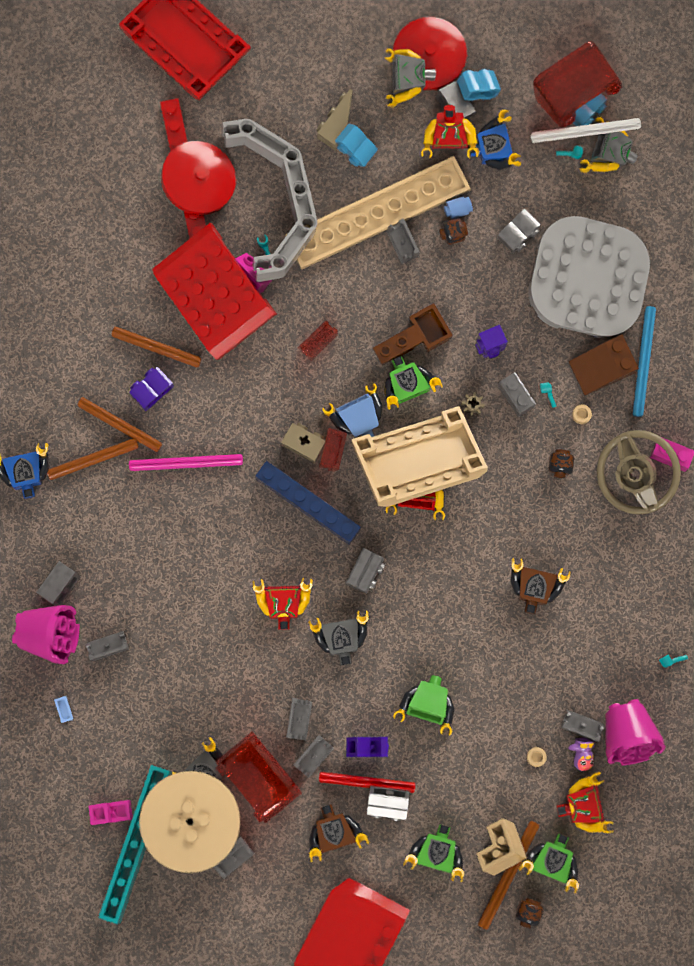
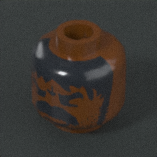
[439,218,468,245]
[548,449,575,478]
[515,898,544,929]

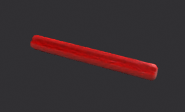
[319,772,416,793]

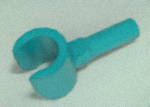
[556,146,583,159]
[257,235,270,255]
[540,382,556,408]
[659,654,688,668]

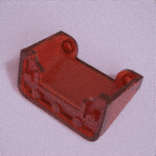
[533,41,622,128]
[215,732,302,824]

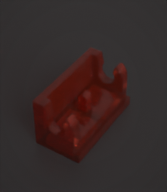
[298,320,338,361]
[319,428,347,472]

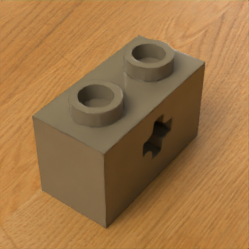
[281,423,326,464]

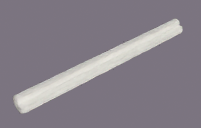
[531,118,641,143]

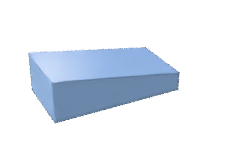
[54,696,73,723]

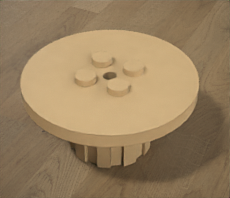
[140,771,240,873]

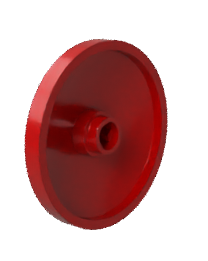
[393,17,467,90]
[161,141,236,215]

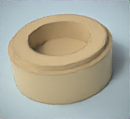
[572,405,592,424]
[527,747,547,767]

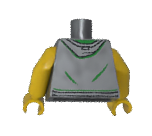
[385,48,436,107]
[580,117,638,173]

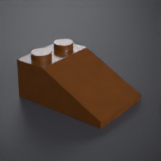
[569,334,639,396]

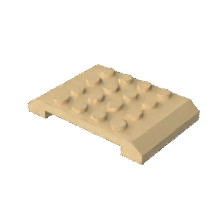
[352,406,488,507]

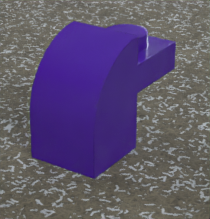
[346,737,389,757]

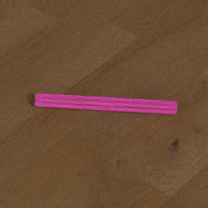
[129,454,243,471]

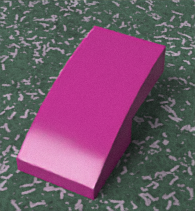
[88,800,133,825]

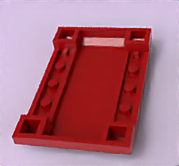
[119,0,251,100]
[152,223,277,360]

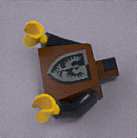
[510,558,571,614]
[309,804,369,862]

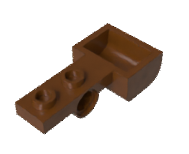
[373,303,453,365]

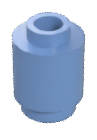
[444,196,473,219]

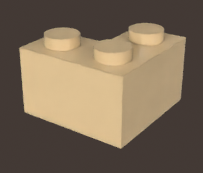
[477,818,527,875]

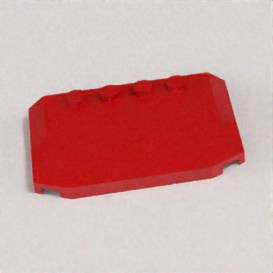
[294,878,410,966]

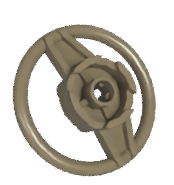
[597,430,681,515]

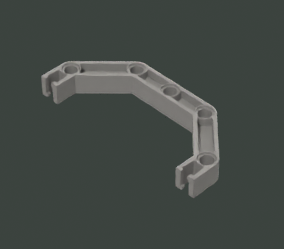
[221,119,317,282]

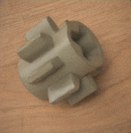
[461,392,485,417]

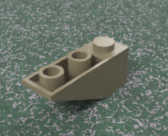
[317,89,352,151]

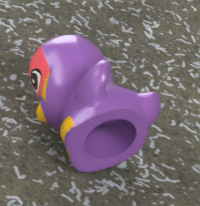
[568,738,595,771]

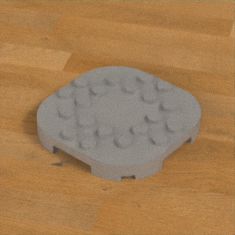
[528,216,650,339]

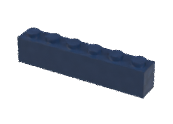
[255,461,361,545]

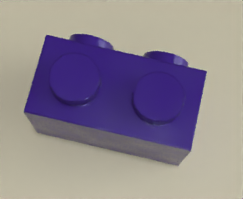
[475,325,507,359]

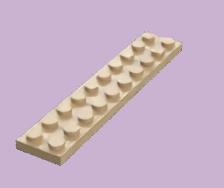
[285,156,471,270]

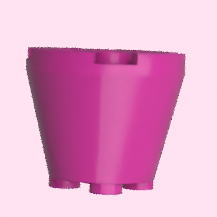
[12,605,80,664]
[605,699,666,766]

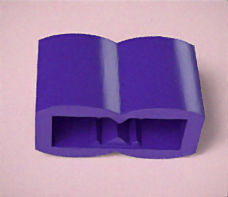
[129,367,174,411]

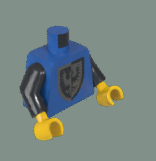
[467,110,521,170]
[0,443,50,499]

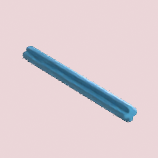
[633,306,656,417]

